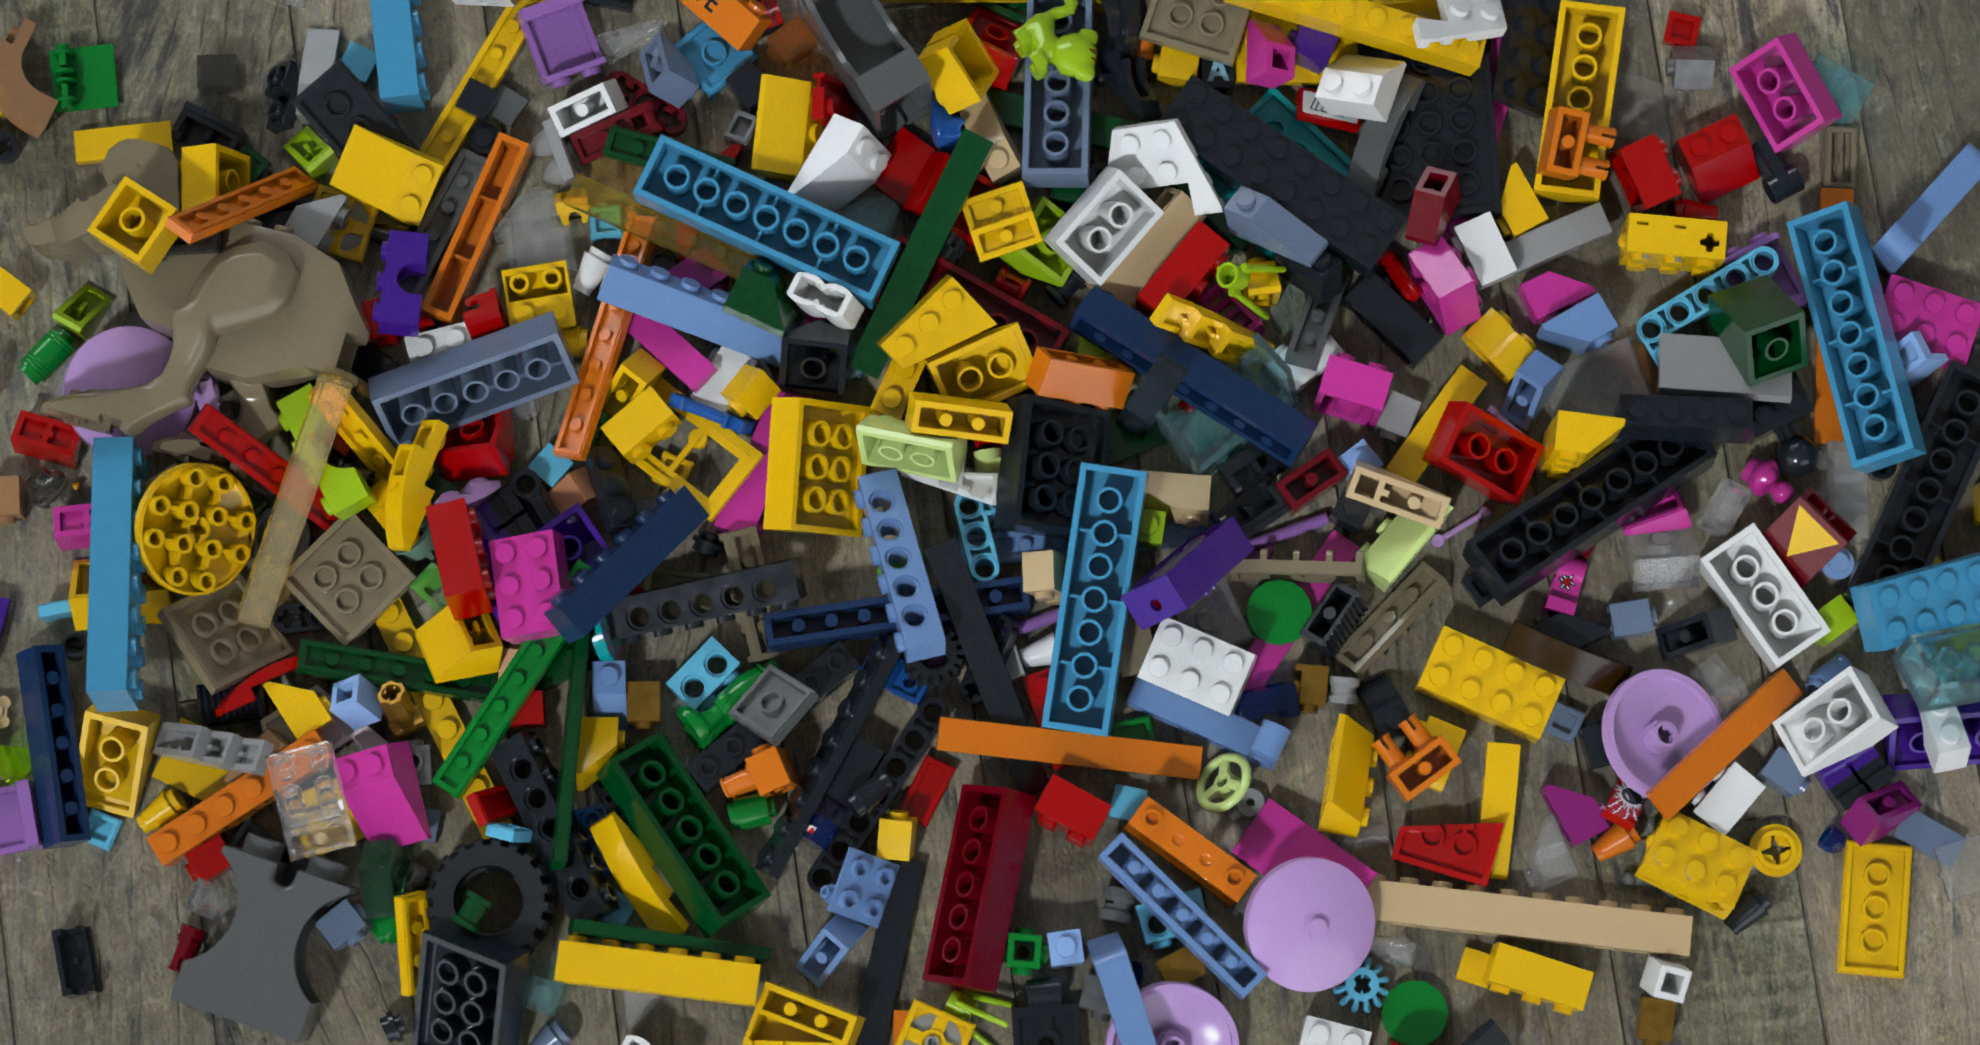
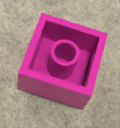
[1408,236,1482,336]

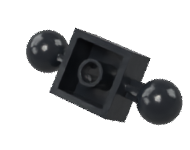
[1717,336,1819,477]

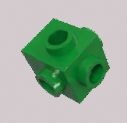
[1003,928,1048,976]

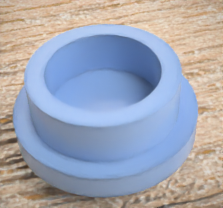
[1822,548,1854,580]

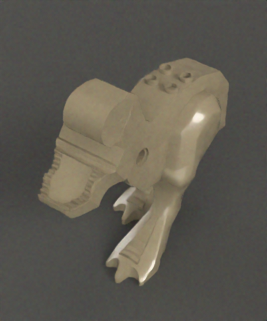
[23,139,371,479]

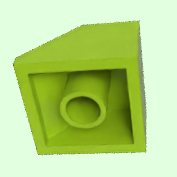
[999,196,1073,287]

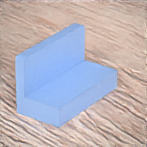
[1897,331,1949,389]

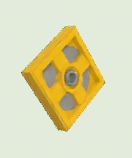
[313,184,380,264]
[895,999,976,1045]

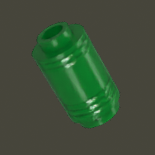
[18,327,76,385]

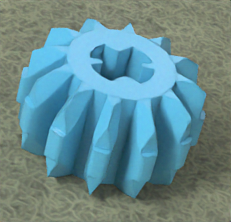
[1333,957,1389,1014]

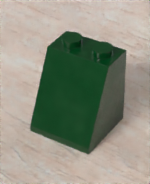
[1708,274,1808,387]

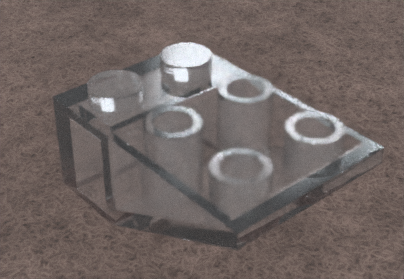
[265,740,357,861]

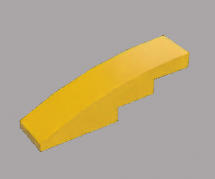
[1149,293,1275,372]
[1385,365,1487,482]
[1478,742,1521,881]
[589,812,689,934]

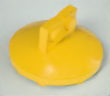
[134,462,256,596]

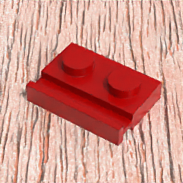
[811,72,855,127]

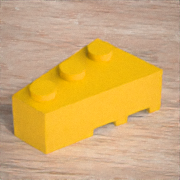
[876,275,997,369]
[742,981,866,1045]

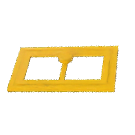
[609,377,765,522]

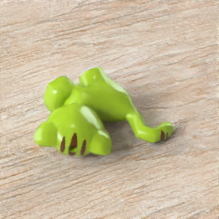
[1013,0,1098,82]

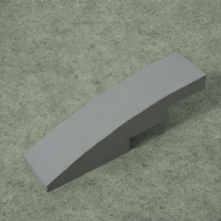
[1489,202,1613,287]
[151,721,275,776]

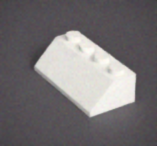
[1695,523,1831,673]

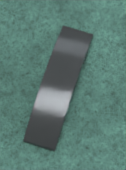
[1348,74,1426,197]

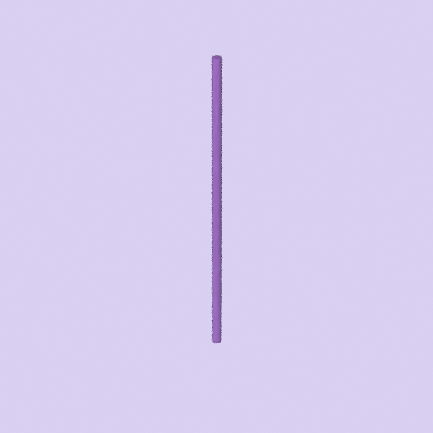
[925,512,1330,668]

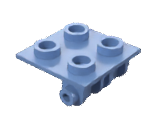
[820,847,900,929]

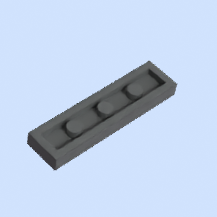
[1284,273,1350,371]

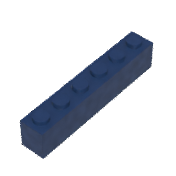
[543,485,709,644]
[16,644,91,849]

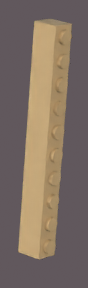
[1367,874,1693,959]

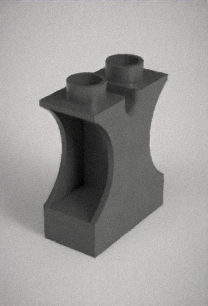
[797,0,932,142]
[170,832,361,1043]

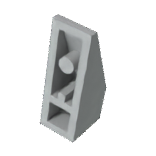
[296,28,341,124]

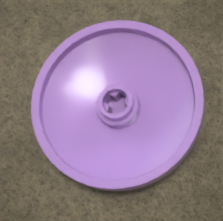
[62,326,196,456]
[1602,669,1722,798]
[1243,857,1375,992]
[1105,981,1239,1045]

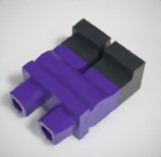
[475,484,537,562]
[1813,746,1897,814]

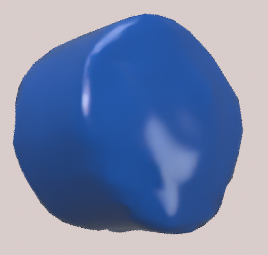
[930,101,965,153]

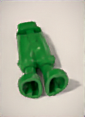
[676,659,781,752]

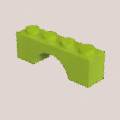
[276,383,377,521]

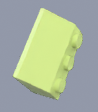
[856,414,967,483]
[1359,504,1453,593]

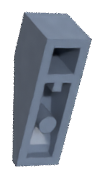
[1224,185,1328,268]

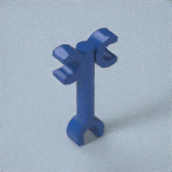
[668,393,756,435]

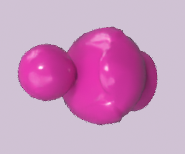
[1741,457,1794,504]

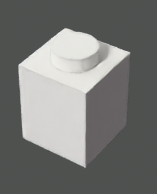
[1639,955,1692,1003]

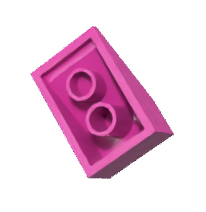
[333,741,432,854]

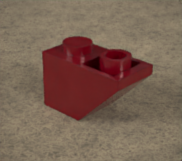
[1405,166,1461,247]

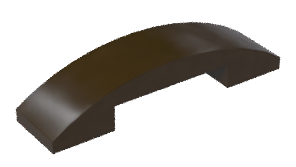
[1501,620,1633,695]

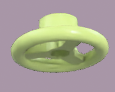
[1196,752,1252,813]

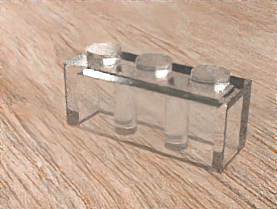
[1817,441,1869,544]

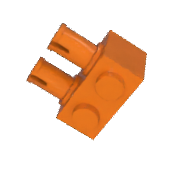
[1536,106,1616,181]
[1371,713,1462,803]
[719,743,801,799]

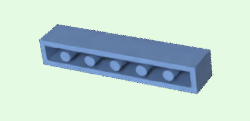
[597,253,798,367]

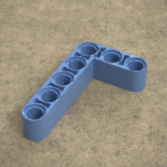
[1871,142,1980,277]
[1125,677,1291,770]
[1086,931,1157,1045]

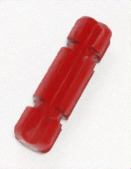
[1381,250,1423,302]

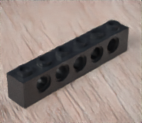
[606,557,807,644]
[685,640,861,796]
[491,731,620,922]

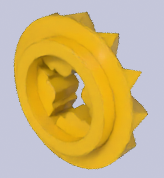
[1749,824,1802,877]

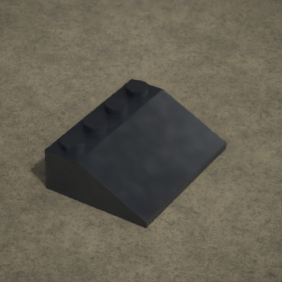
[994,394,1112,539]
[411,930,529,1045]

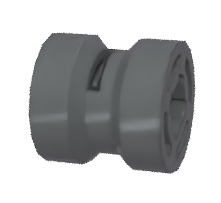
[1098,886,1136,926]

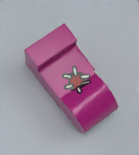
[1542,558,1588,616]

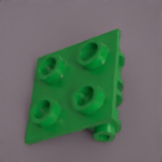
[49,43,119,114]

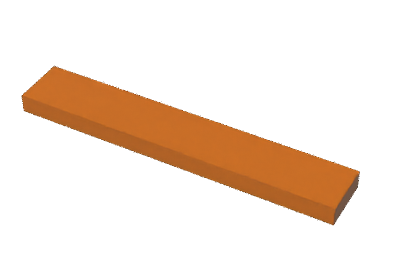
[165,166,318,244]
[1645,668,1803,820]

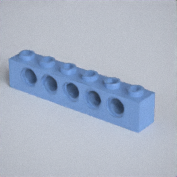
[853,468,946,663]
[1097,833,1267,1001]

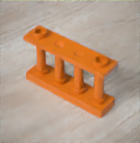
[1123,796,1257,908]

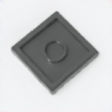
[728,663,819,747]

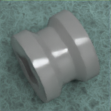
[1326,676,1360,705]

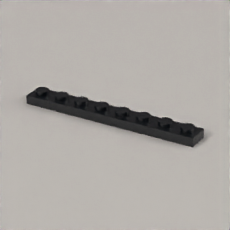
[754,635,901,879]

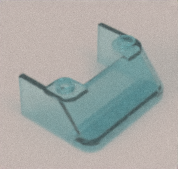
[1155,332,1299,476]

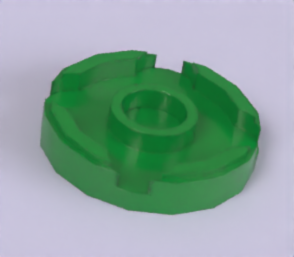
[1246,579,1312,646]
[1381,980,1448,1045]

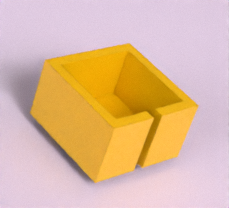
[918,18,1000,115]

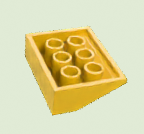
[763,397,870,537]

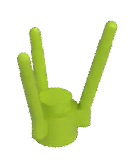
[1216,262,1286,320]
[944,988,1013,1045]

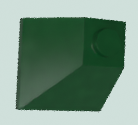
[722,258,799,338]

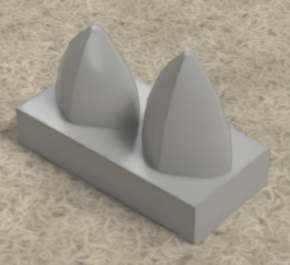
[529,118,588,185]

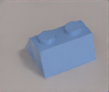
[1534,293,1618,355]

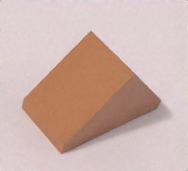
[548,466,597,514]

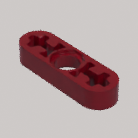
[605,71,688,137]

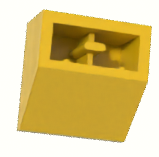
[501,260,578,330]
[415,605,503,684]

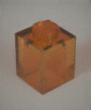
[766,15,818,71]

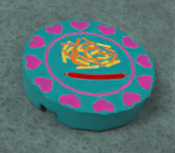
[592,616,622,662]

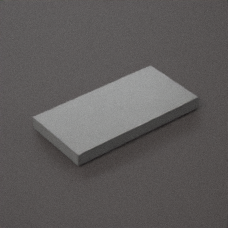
[1658,333,1792,403]

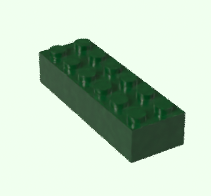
[596,731,772,939]

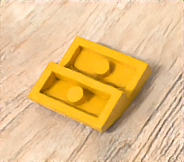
[962,181,1043,263]

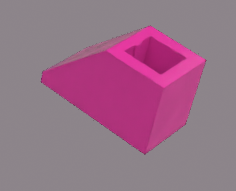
[1246,19,1295,89]
[1516,271,1596,326]

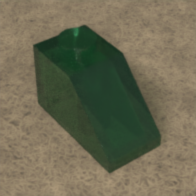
[359,839,410,919]

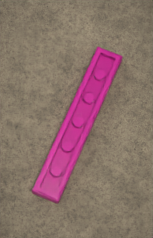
[1238,530,1361,709]

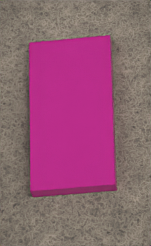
[1232,798,1378,889]

